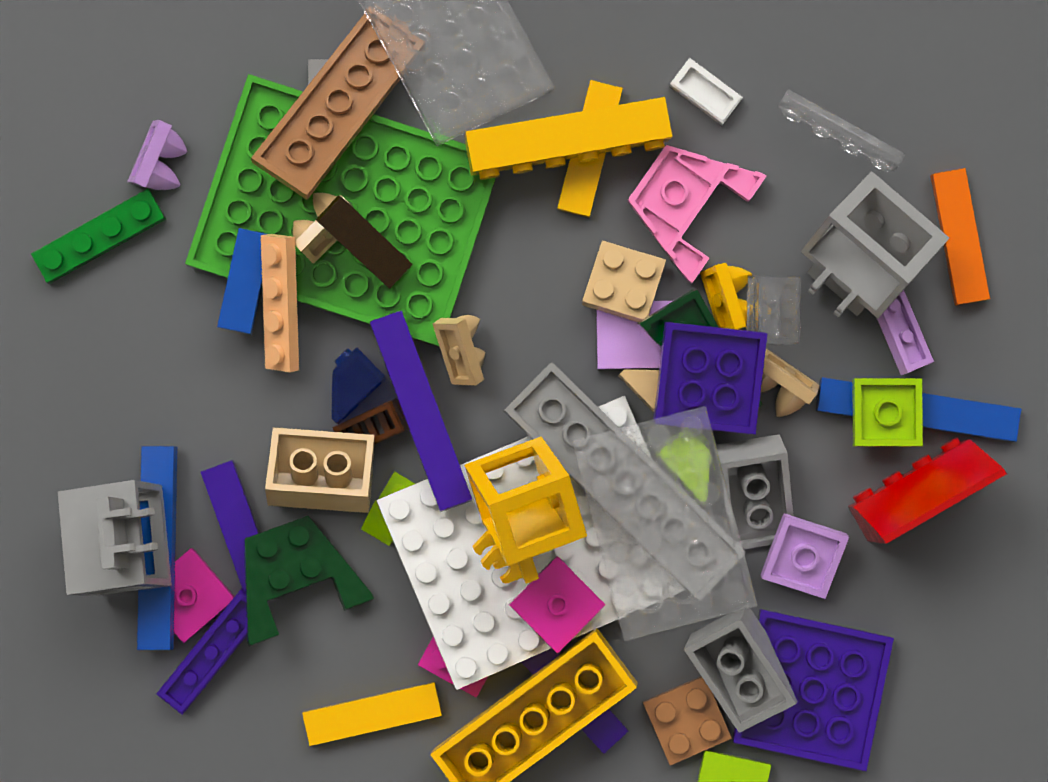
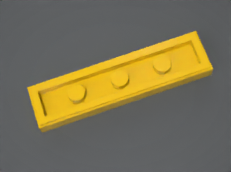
[557,80,623,218]
[302,682,442,746]

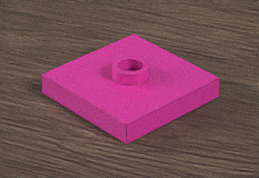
[174,548,235,643]
[508,556,606,654]

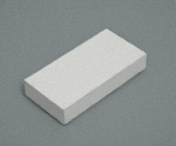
[669,58,743,126]

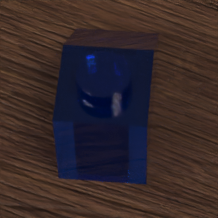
[332,347,387,424]

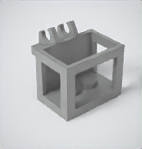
[801,171,949,318]
[58,480,172,596]

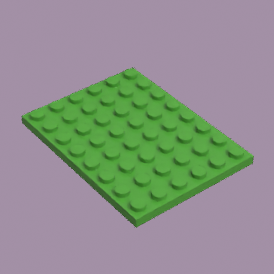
[185,74,497,347]

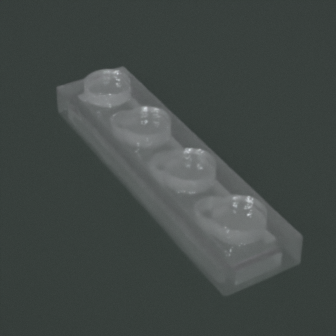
[778,89,906,171]

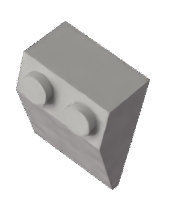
[713,434,794,549]
[684,604,797,733]

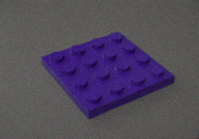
[732,609,894,772]

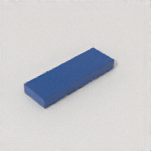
[217,228,266,335]

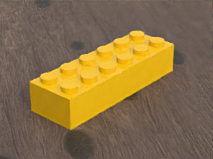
[430,628,638,782]

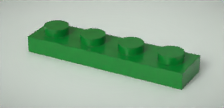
[31,189,166,284]

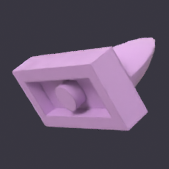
[127,120,187,190]

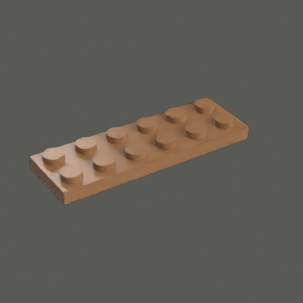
[251,7,425,200]

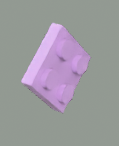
[760,513,849,599]

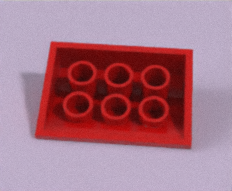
[848,437,1007,544]

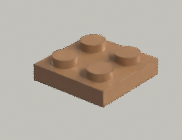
[642,676,732,765]

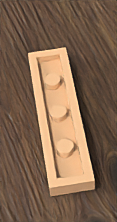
[261,234,299,373]

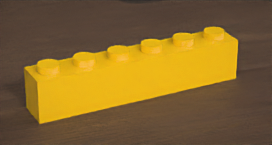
[464,97,672,180]

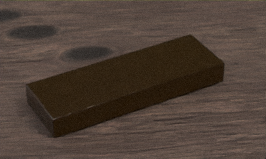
[316,195,413,289]

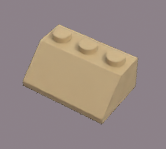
[265,428,375,513]

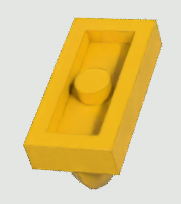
[700,263,757,329]

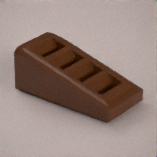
[332,398,409,445]

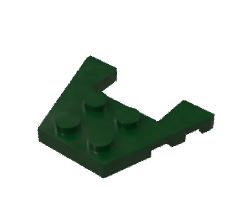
[244,516,374,647]

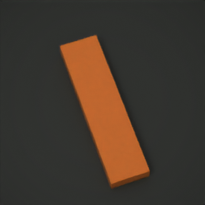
[930,168,990,306]

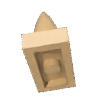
[293,193,352,264]
[433,315,486,386]
[761,349,820,417]

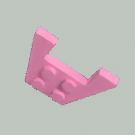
[627,145,766,284]

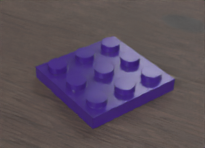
[653,322,768,435]

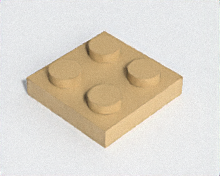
[582,240,666,322]

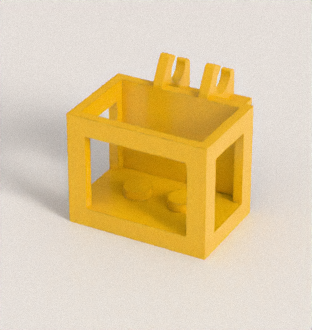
[464,437,587,584]

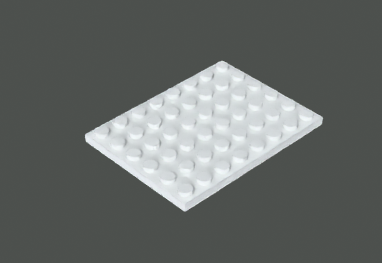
[376,396,686,690]

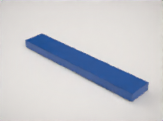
[816,377,1021,442]
[137,446,178,650]

